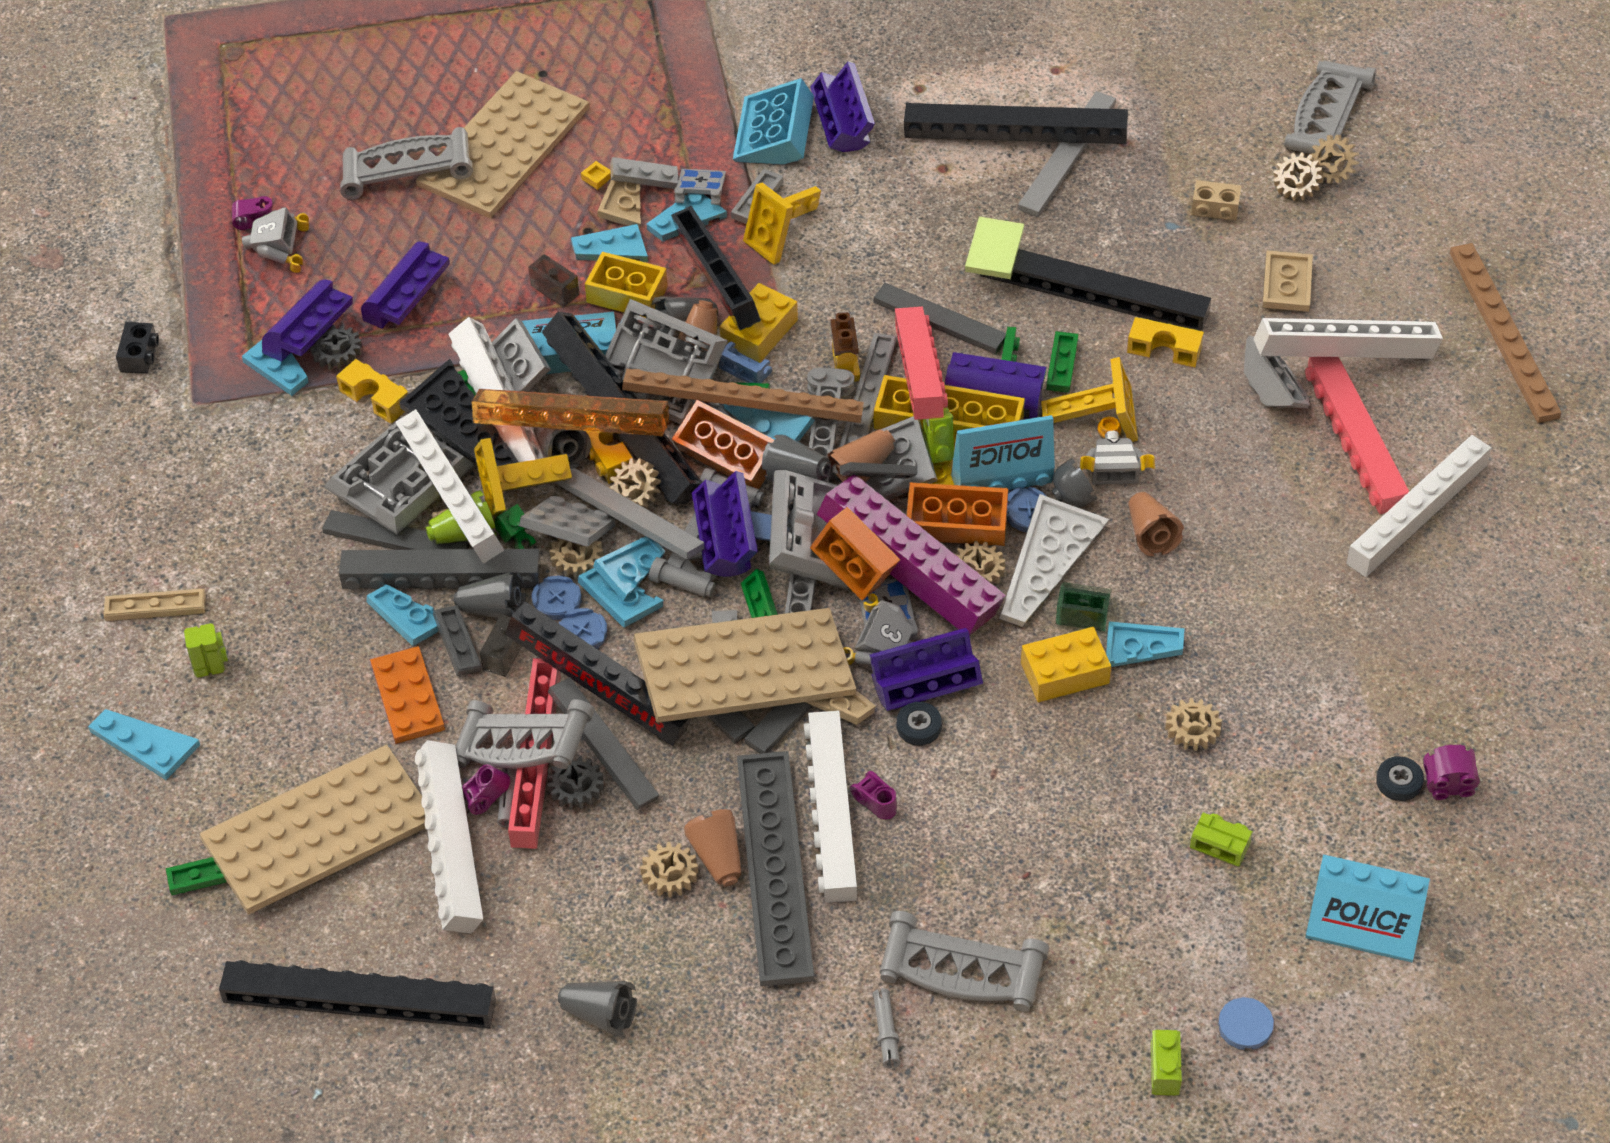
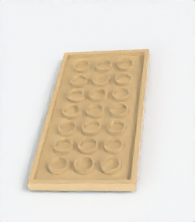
[416,71,590,219]
[633,608,856,723]
[200,745,426,915]

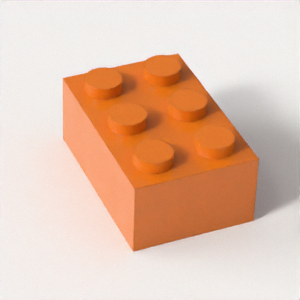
[810,507,900,601]

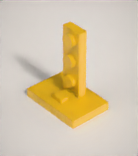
[743,182,821,265]
[1041,357,1138,442]
[474,438,572,519]

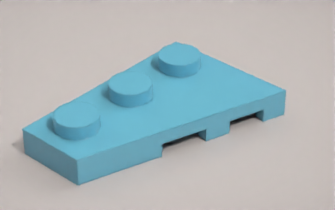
[646,193,727,241]
[571,224,648,262]
[242,340,309,396]
[593,536,665,601]
[578,568,664,628]
[367,585,439,646]
[1106,621,1185,667]

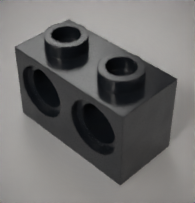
[116,322,159,374]

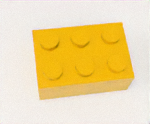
[585,252,668,318]
[719,283,798,363]
[1021,627,1111,702]

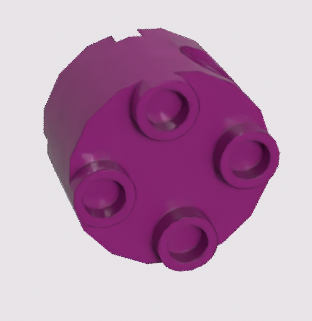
[1423,744,1480,800]

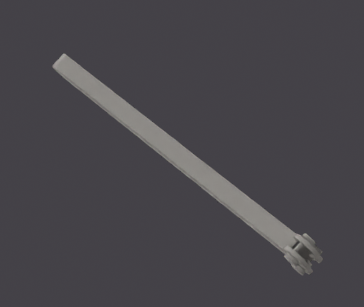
[785,368,854,614]

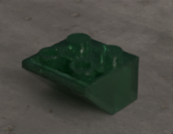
[1055,582,1113,632]

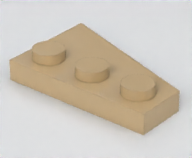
[597,180,641,230]
[806,690,876,725]

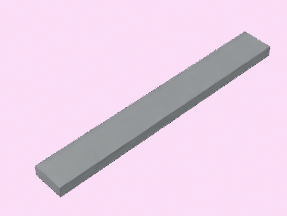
[1018,91,1116,217]
[831,333,897,481]
[553,468,704,559]

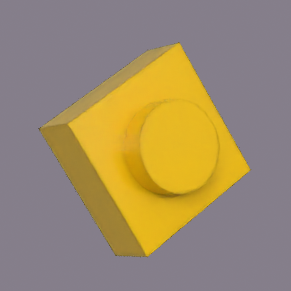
[581,161,611,190]

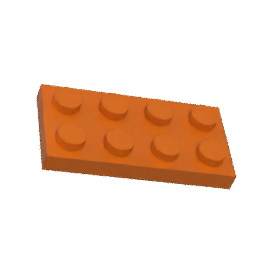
[370,646,445,744]

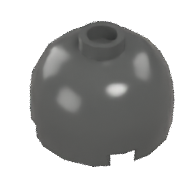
[1051,458,1097,508]

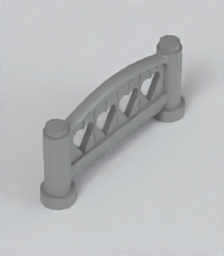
[1284,60,1377,162]
[340,127,473,200]
[648,468,764,597]
[455,699,595,769]
[880,911,1049,1012]

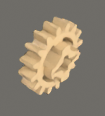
[1309,135,1359,184]
[1273,152,1323,201]
[609,458,661,508]
[549,538,604,579]
[957,541,1005,584]
[1165,698,1222,751]
[640,842,698,897]

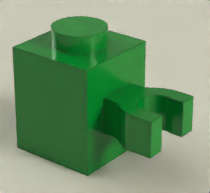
[494,504,536,549]

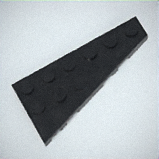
[399,359,519,466]

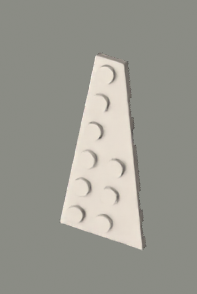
[999,494,1109,627]

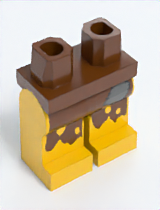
[830,312,860,382]

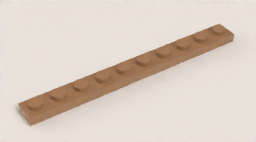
[1450,243,1562,423]
[622,369,864,423]

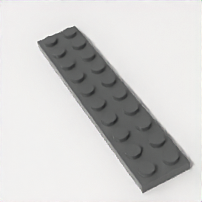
[737,751,814,987]

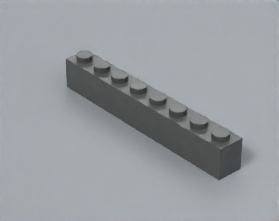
[339,549,541,590]

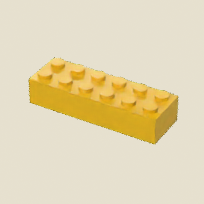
[874,375,1025,437]

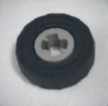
[896,702,942,746]
[1376,756,1424,801]

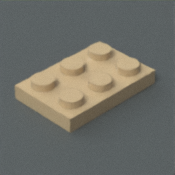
[1262,251,1313,312]

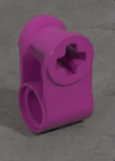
[232,196,273,230]
[462,764,510,815]
[849,771,897,820]

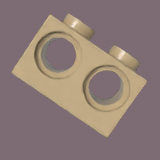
[1191,180,1241,221]

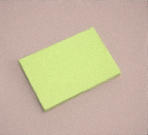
[965,217,1024,279]

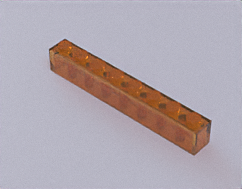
[472,389,669,436]

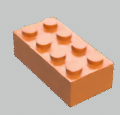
[672,400,774,489]
[907,482,1008,546]

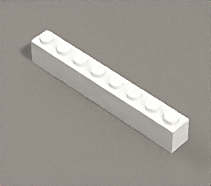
[449,317,546,462]
[1254,318,1443,359]
[396,409,504,563]
[1347,435,1492,577]
[804,711,857,903]
[415,740,483,934]

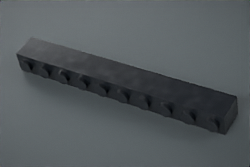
[904,103,1128,144]
[980,249,1212,332]
[541,312,702,504]
[219,960,496,1029]

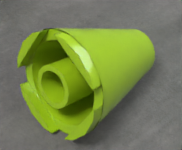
[425,490,497,544]

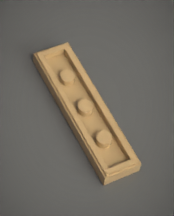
[104,589,206,621]

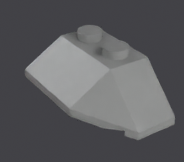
[1244,336,1310,408]

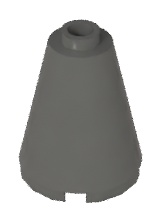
[651,296,718,338]
[534,417,591,470]
[762,434,832,482]
[454,572,526,621]
[558,981,637,1036]

